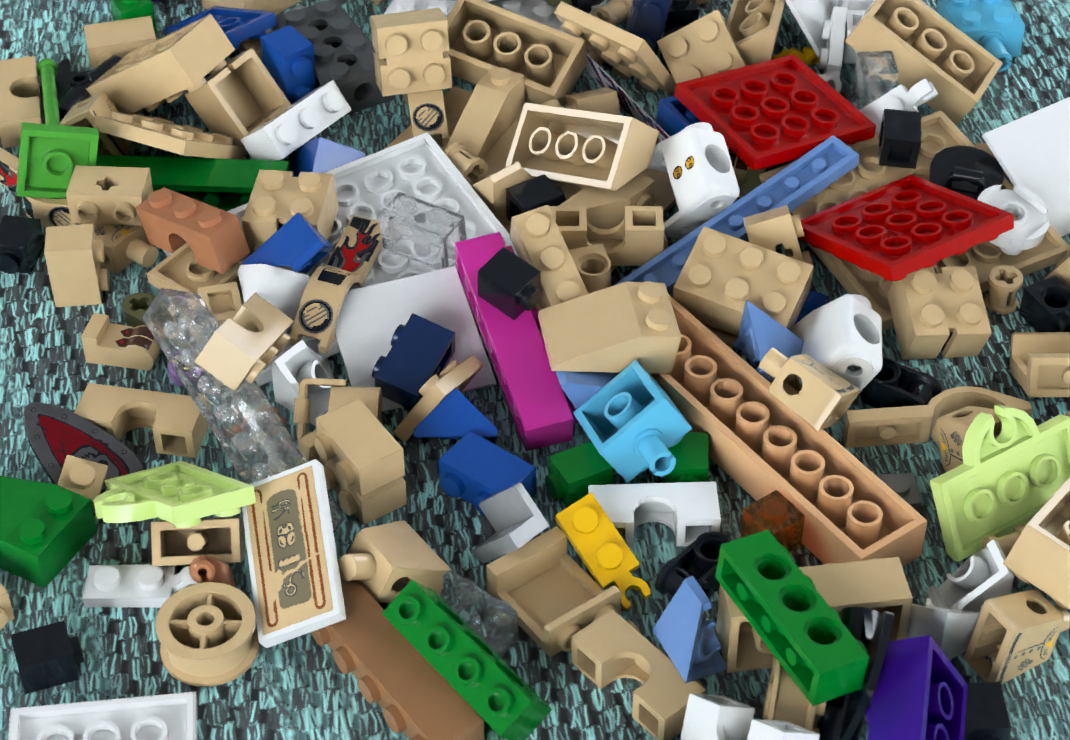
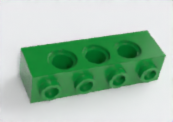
[715,529,869,706]
[382,580,552,740]

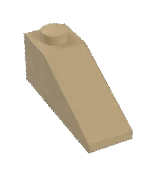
[444,65,525,159]
[559,173,655,229]

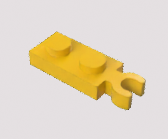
[555,492,651,611]

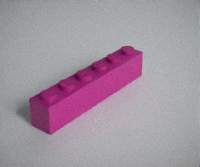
[455,232,578,451]

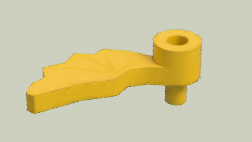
[772,47,819,65]

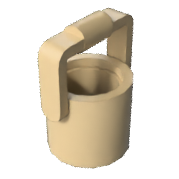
[293,378,382,439]

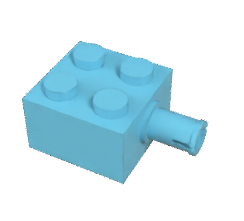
[936,0,1025,72]
[573,360,692,483]

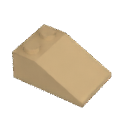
[538,281,682,374]

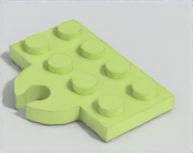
[930,405,1070,562]
[93,460,256,528]

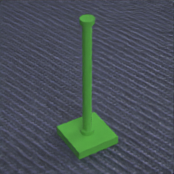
[16,58,99,199]

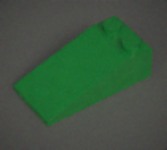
[0,476,97,588]

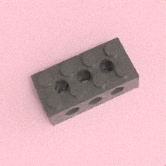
[274,0,396,116]

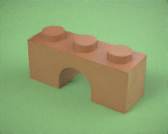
[135,187,250,274]

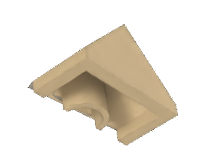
[471,161,533,221]

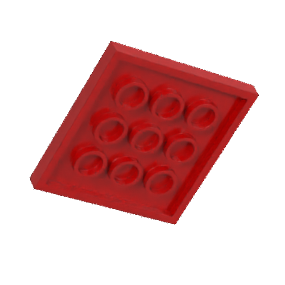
[674,54,876,171]
[797,175,1014,281]

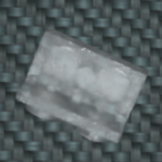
[439,570,518,657]

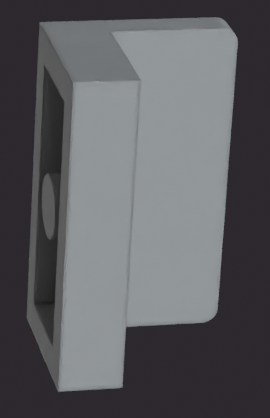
[472,482,550,564]

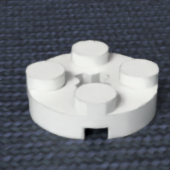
[977,185,1050,255]

